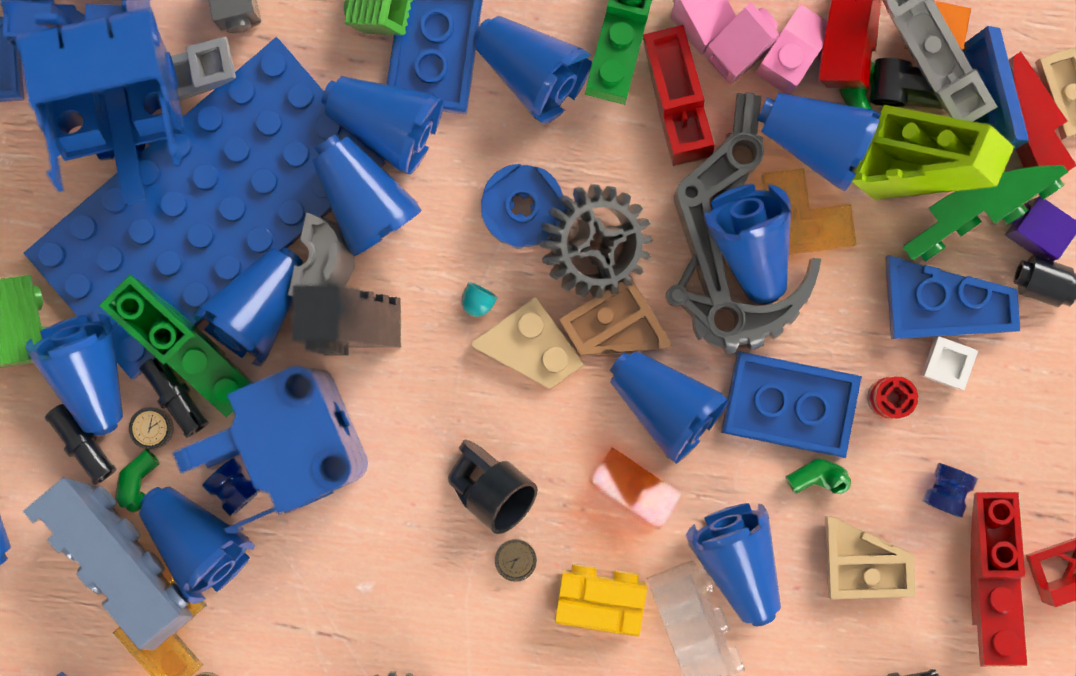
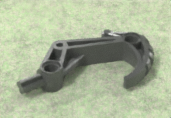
[665,92,821,354]

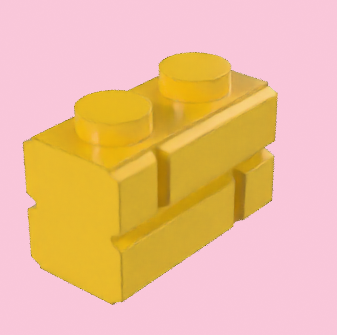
[555,564,647,637]

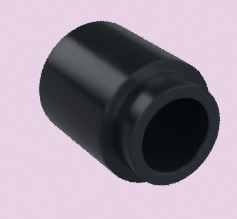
[1013,255,1076,307]

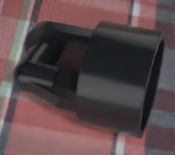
[448,440,538,534]

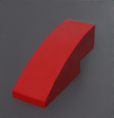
[819,0,881,89]
[643,25,715,166]
[1009,51,1076,171]

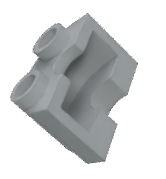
[288,212,355,296]

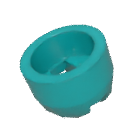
[461,282,498,317]

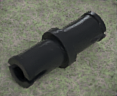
[139,357,209,438]
[45,404,117,485]

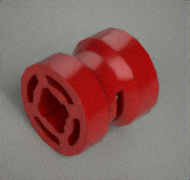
[867,376,918,419]

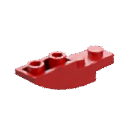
[970,492,1028,667]

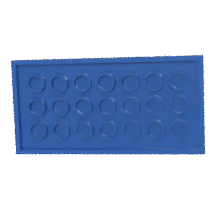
[24,37,386,379]

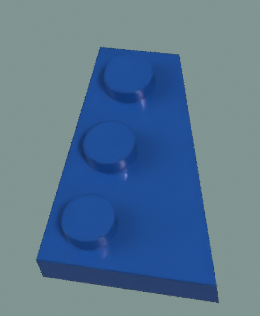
[962,26,1029,151]
[885,255,1020,339]

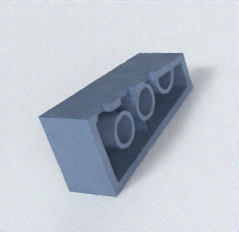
[23,477,194,650]

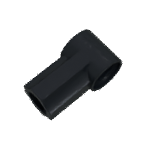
[870,58,944,110]

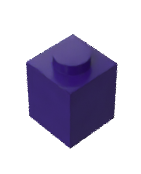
[1005,196,1076,261]

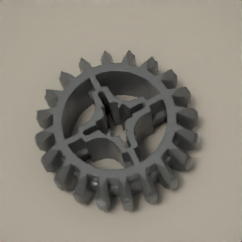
[539,184,653,299]

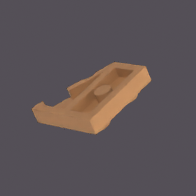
[559,276,672,356]

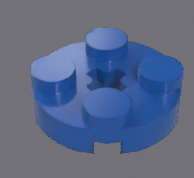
[481,164,563,249]

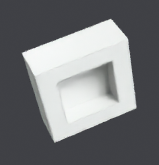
[921,336,978,390]

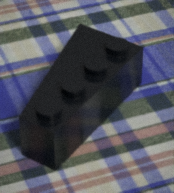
[293,285,401,356]

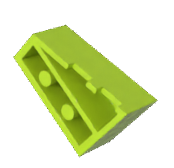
[852,105,1014,200]

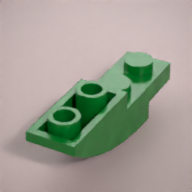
[585,0,652,105]
[903,165,1069,261]
[99,274,254,418]

